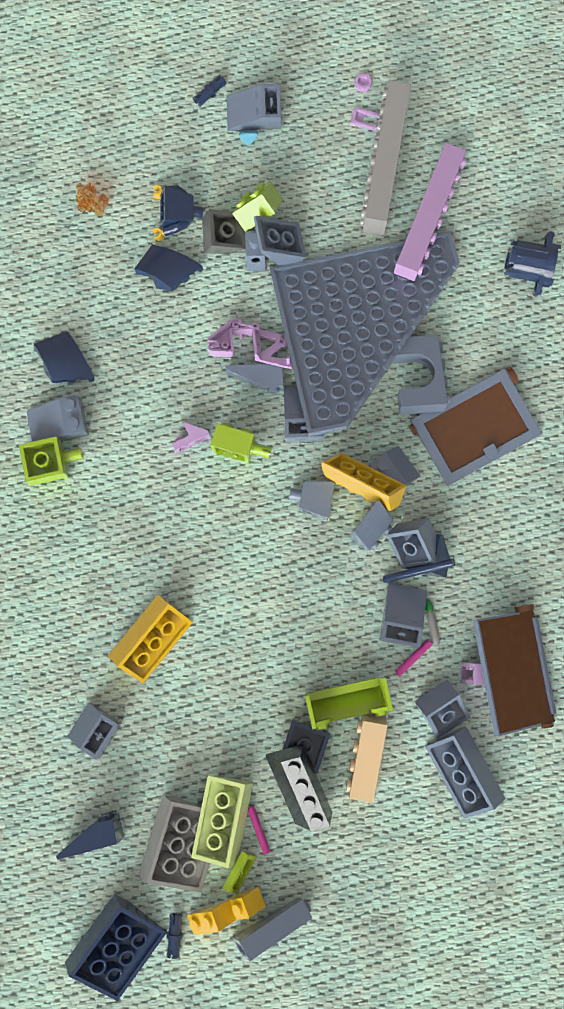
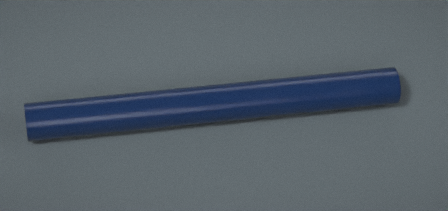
[383,558,456,583]

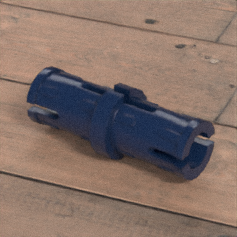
[193,74,226,107]
[166,912,183,959]

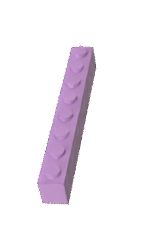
[394,143,467,281]

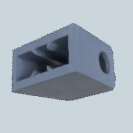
[245,231,266,271]
[289,481,335,520]

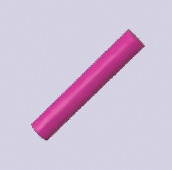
[395,639,432,677]
[248,806,271,855]

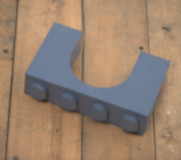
[393,335,450,415]

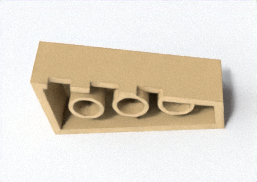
[346,713,388,803]

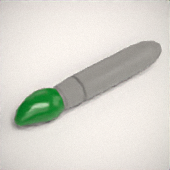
[425,598,440,646]

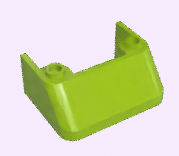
[305,677,393,730]

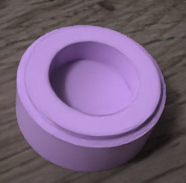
[354,73,372,92]

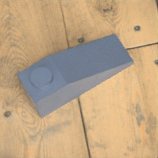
[226,364,283,393]

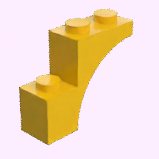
[187,887,266,935]

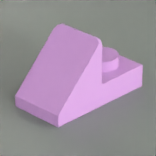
[172,422,211,454]

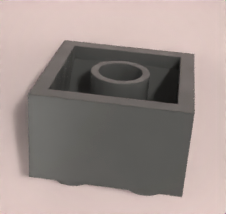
[202,209,246,254]

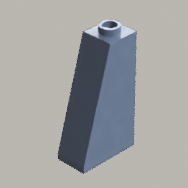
[232,898,312,961]

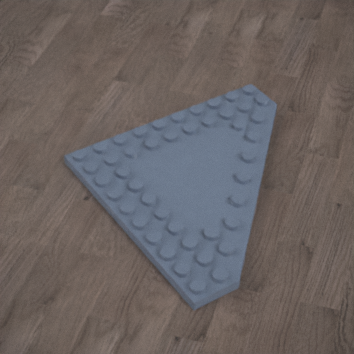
[270,231,460,437]

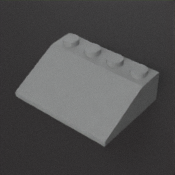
[139,795,210,892]

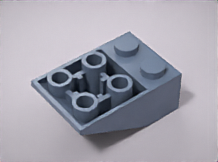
[227,83,281,131]
[284,387,324,443]
[379,583,427,648]

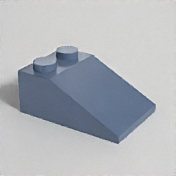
[253,215,306,266]
[26,395,89,442]
[350,500,393,552]

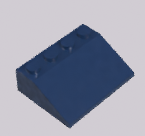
[65,894,167,1001]

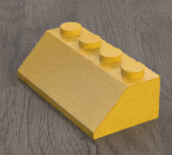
[321,452,407,511]
[108,595,193,683]

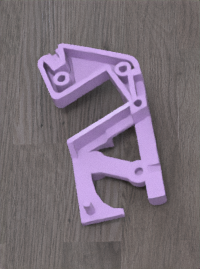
[208,318,292,369]

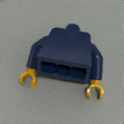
[152,185,203,241]

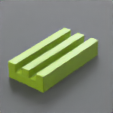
[222,851,257,893]

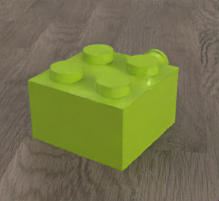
[232,180,283,232]
[210,422,272,463]
[19,436,83,486]

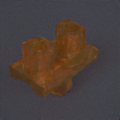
[76,183,109,218]

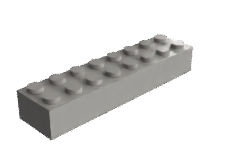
[360,80,411,236]

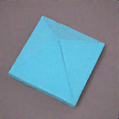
[239,130,258,145]

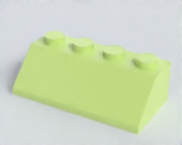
[191,775,253,868]

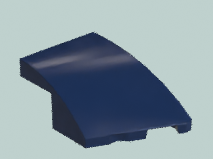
[134,245,203,291]
[33,331,95,383]

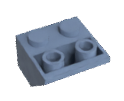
[67,702,122,760]

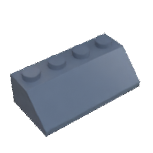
[425,726,506,819]

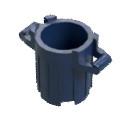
[504,231,561,297]

